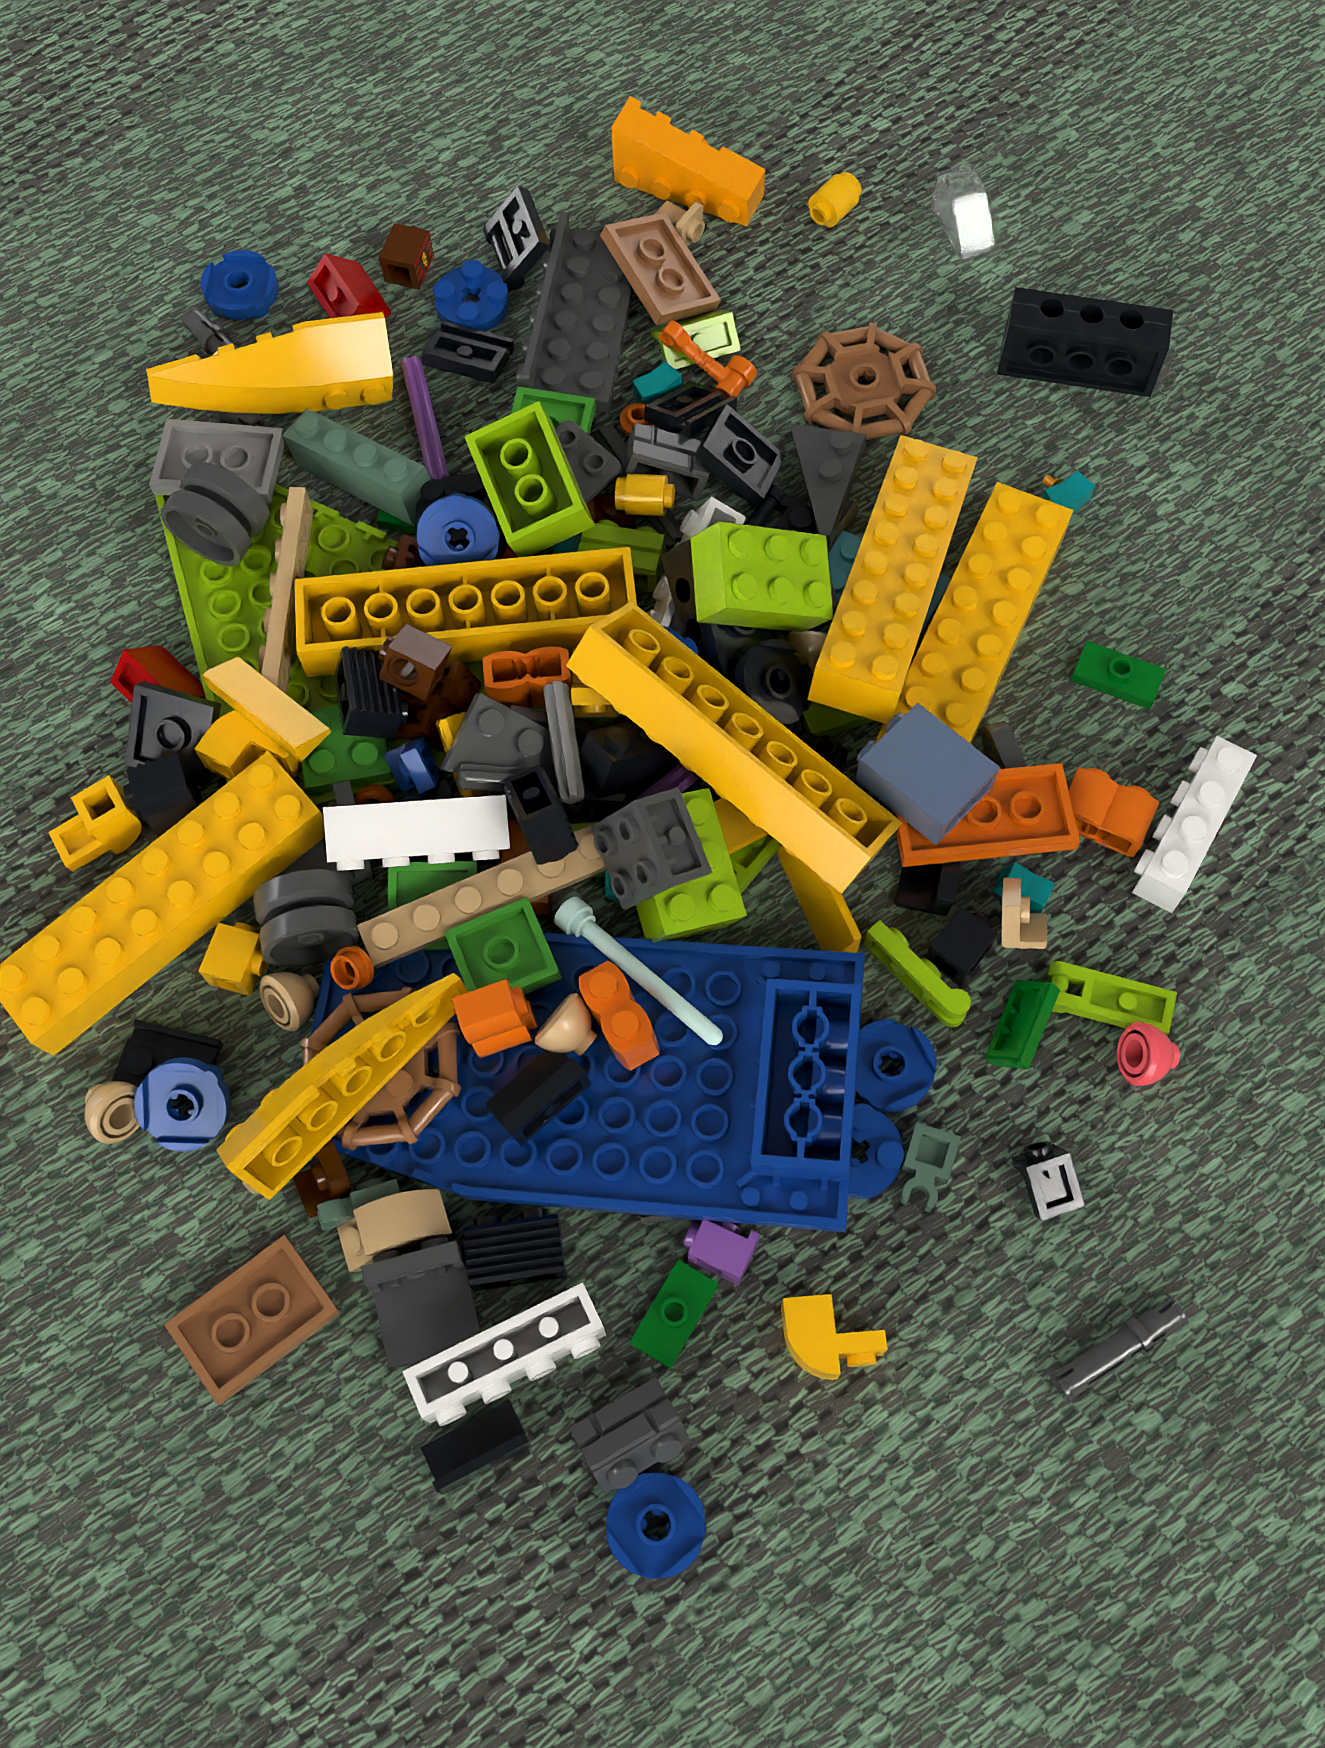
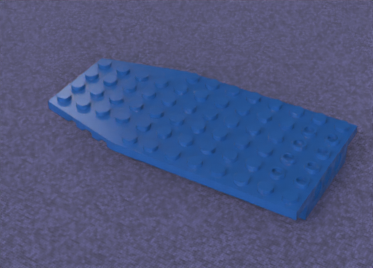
[311,933,865,1233]

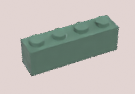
[282,408,430,526]

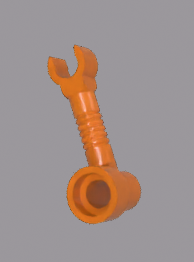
[658,319,757,399]

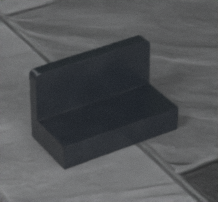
[895,861,961,916]
[486,1050,592,1147]
[421,1400,532,1495]

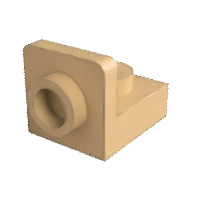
[655,201,705,246]
[1001,878,1048,949]

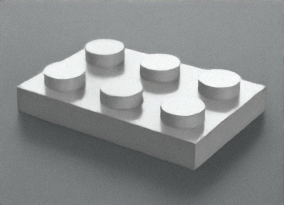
[149,419,285,504]

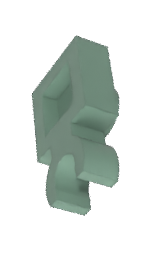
[900,1122,961,1212]
[317,1178,400,1231]

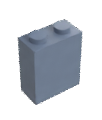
[855,703,1001,845]

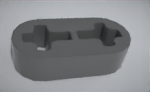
[981,721,1027,769]

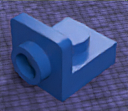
[385,735,442,794]

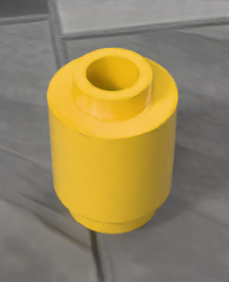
[808,172,862,228]
[615,473,675,516]

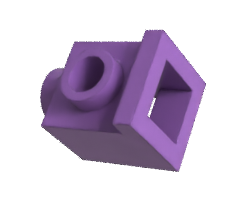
[683,1219,760,1285]

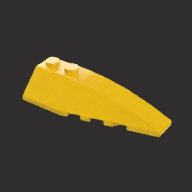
[146,312,393,414]
[216,973,469,1201]

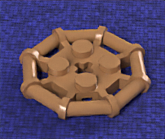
[791,322,937,440]
[300,986,461,1151]

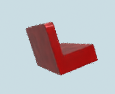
[307,253,392,318]
[110,645,206,703]

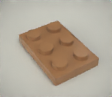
[600,212,721,325]
[164,1235,341,1405]

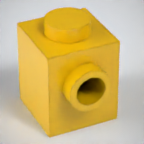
[198,922,270,996]

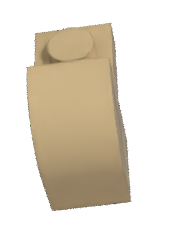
[337,1189,452,1272]

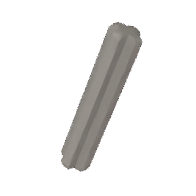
[543,681,585,804]

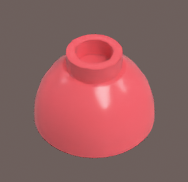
[1117,1022,1180,1086]

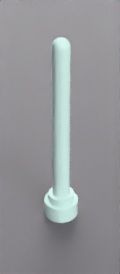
[554,896,723,1045]

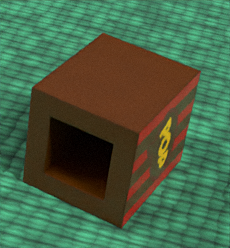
[379,223,434,290]

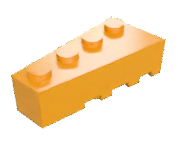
[611,96,765,226]

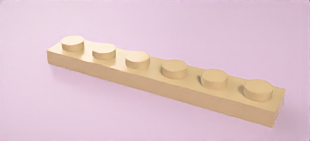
[258,487,313,695]
[357,823,607,969]

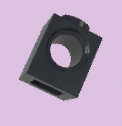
[925,907,998,986]

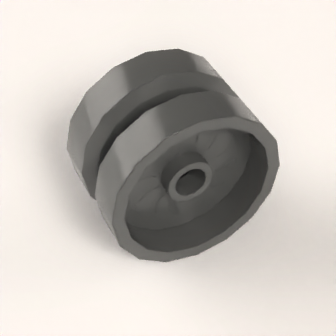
[160,461,270,566]
[252,869,362,967]

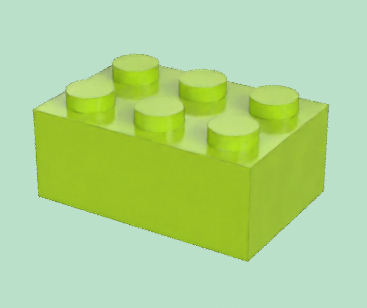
[464,401,595,557]
[690,521,833,632]
[636,788,747,943]

